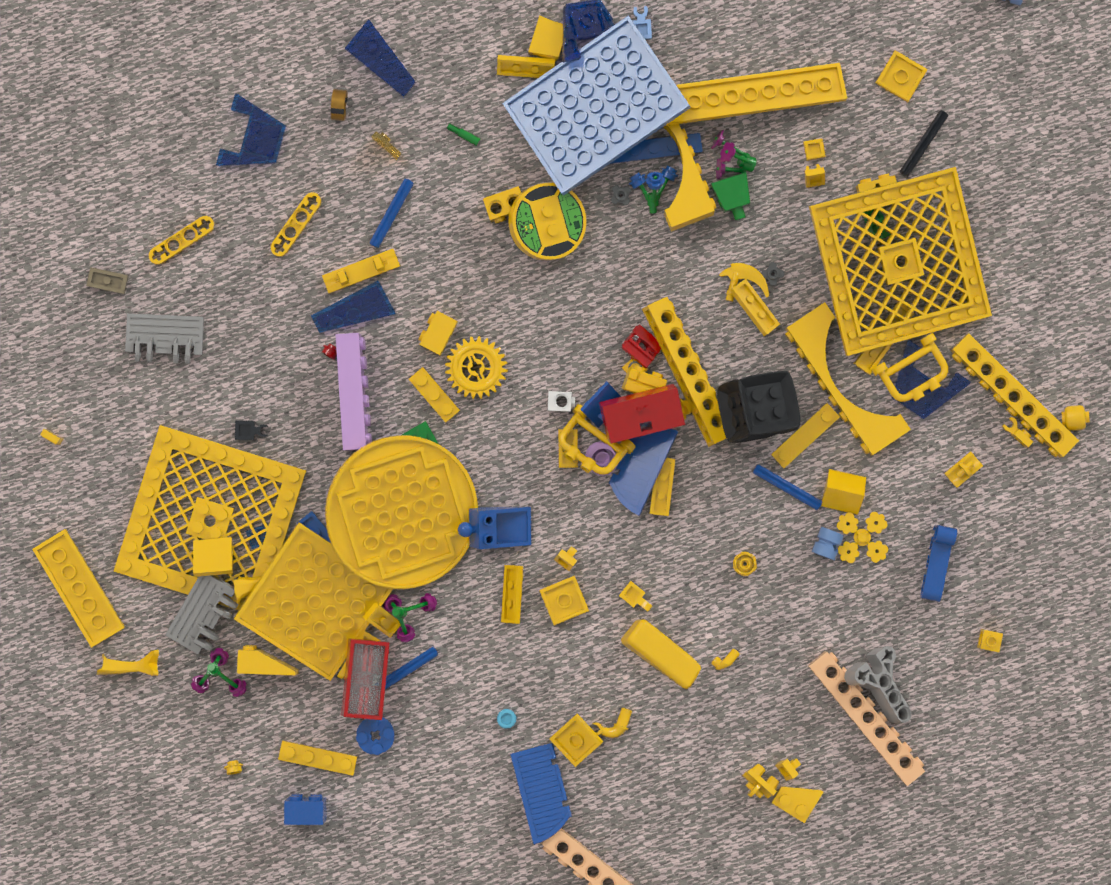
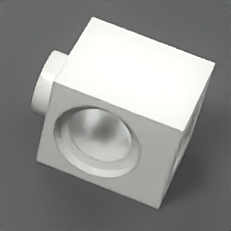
[548,391,575,412]

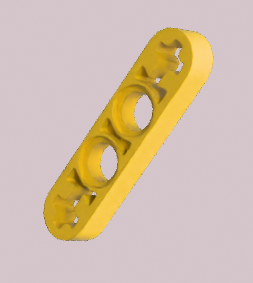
[271,192,321,257]
[149,216,215,265]

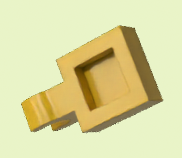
[1002,417,1033,448]
[619,581,652,612]

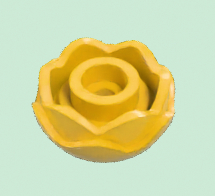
[733,552,757,576]

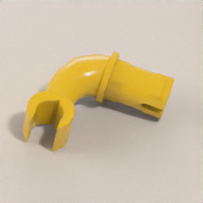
[593,707,632,738]

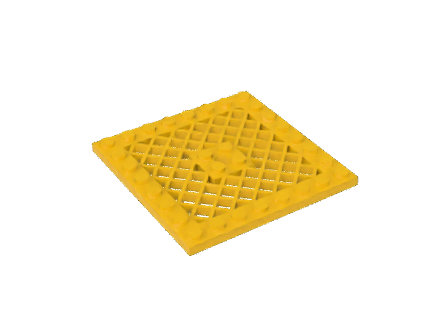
[809,167,992,356]
[114,425,306,611]

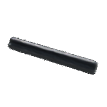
[900,110,948,177]

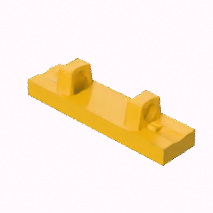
[322,249,400,294]

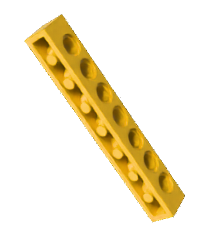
[642,297,727,447]
[950,333,1079,458]

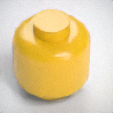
[1061,405,1090,431]

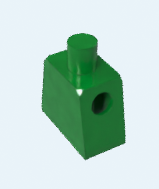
[710,172,750,221]

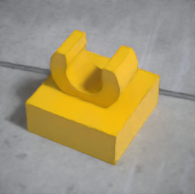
[805,164,825,188]
[554,546,577,571]
[775,758,801,781]

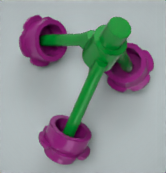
[383,593,437,642]
[191,648,247,697]

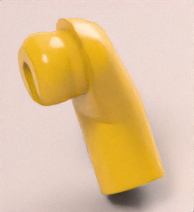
[711,649,740,670]

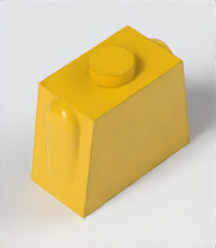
[528,15,568,61]

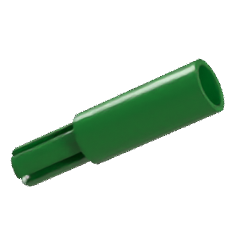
[447,123,481,146]

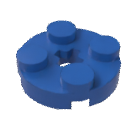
[356,717,395,755]

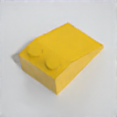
[237,645,299,675]

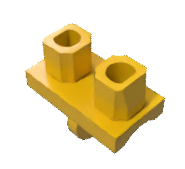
[944,451,983,488]
[742,764,779,798]

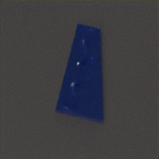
[345,19,416,97]

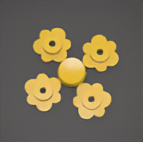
[836,512,888,563]

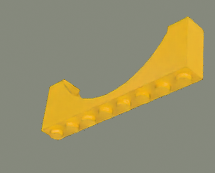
[663,124,716,232]
[785,302,911,456]

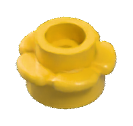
[224,760,243,775]

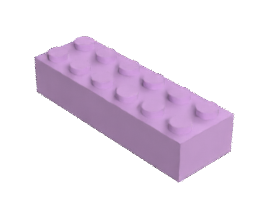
[335,333,372,451]

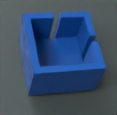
[284,794,326,825]

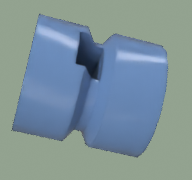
[811,527,844,561]

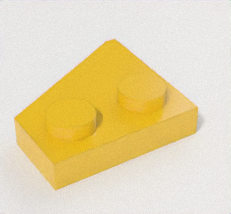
[771,786,823,823]

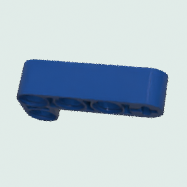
[920,525,957,602]

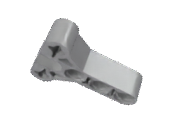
[844,646,912,724]

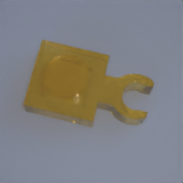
[371,131,401,160]

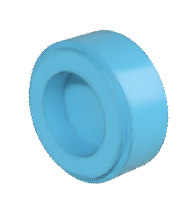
[497,709,516,728]

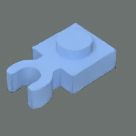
[632,6,652,40]

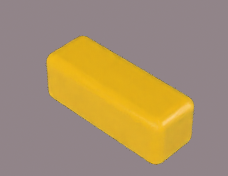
[621,619,701,689]

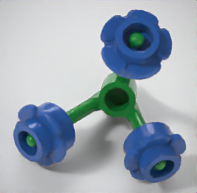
[629,166,678,214]

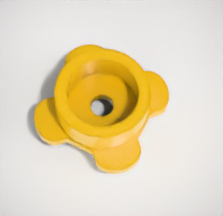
[680,398,692,420]

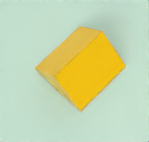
[821,469,866,515]

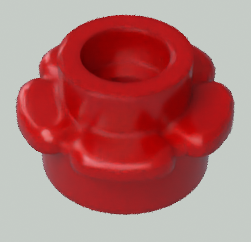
[322,343,337,360]

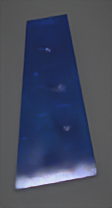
[311,280,396,333]

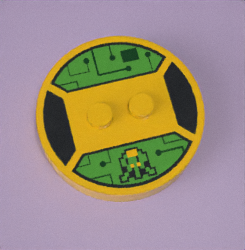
[508,182,586,260]

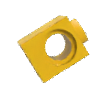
[977,629,1003,652]

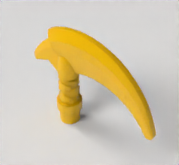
[719,263,769,302]

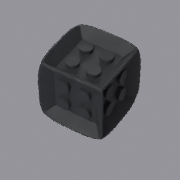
[717,371,801,443]

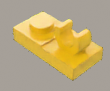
[363,602,401,638]

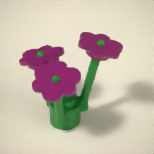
[711,130,757,180]

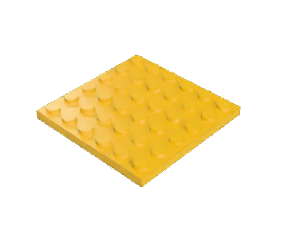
[234,522,393,681]

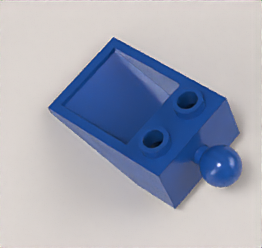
[458,507,531,549]

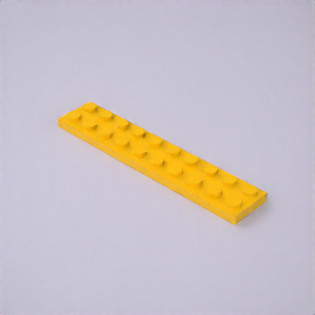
[665,63,847,126]

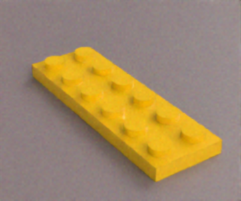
[32,529,125,648]

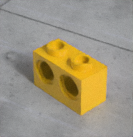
[483,186,521,224]

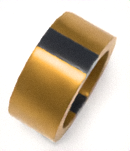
[331,89,348,121]

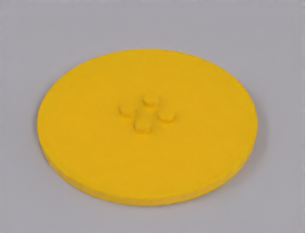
[325,435,478,589]

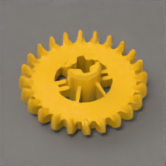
[445,336,508,399]

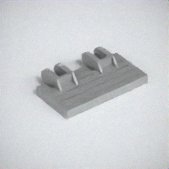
[125,313,204,364]
[165,575,238,654]

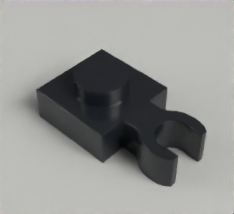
[235,421,269,440]

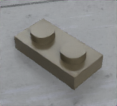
[86,267,129,295]

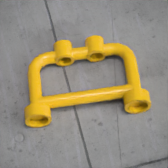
[871,333,948,402]
[559,404,636,475]

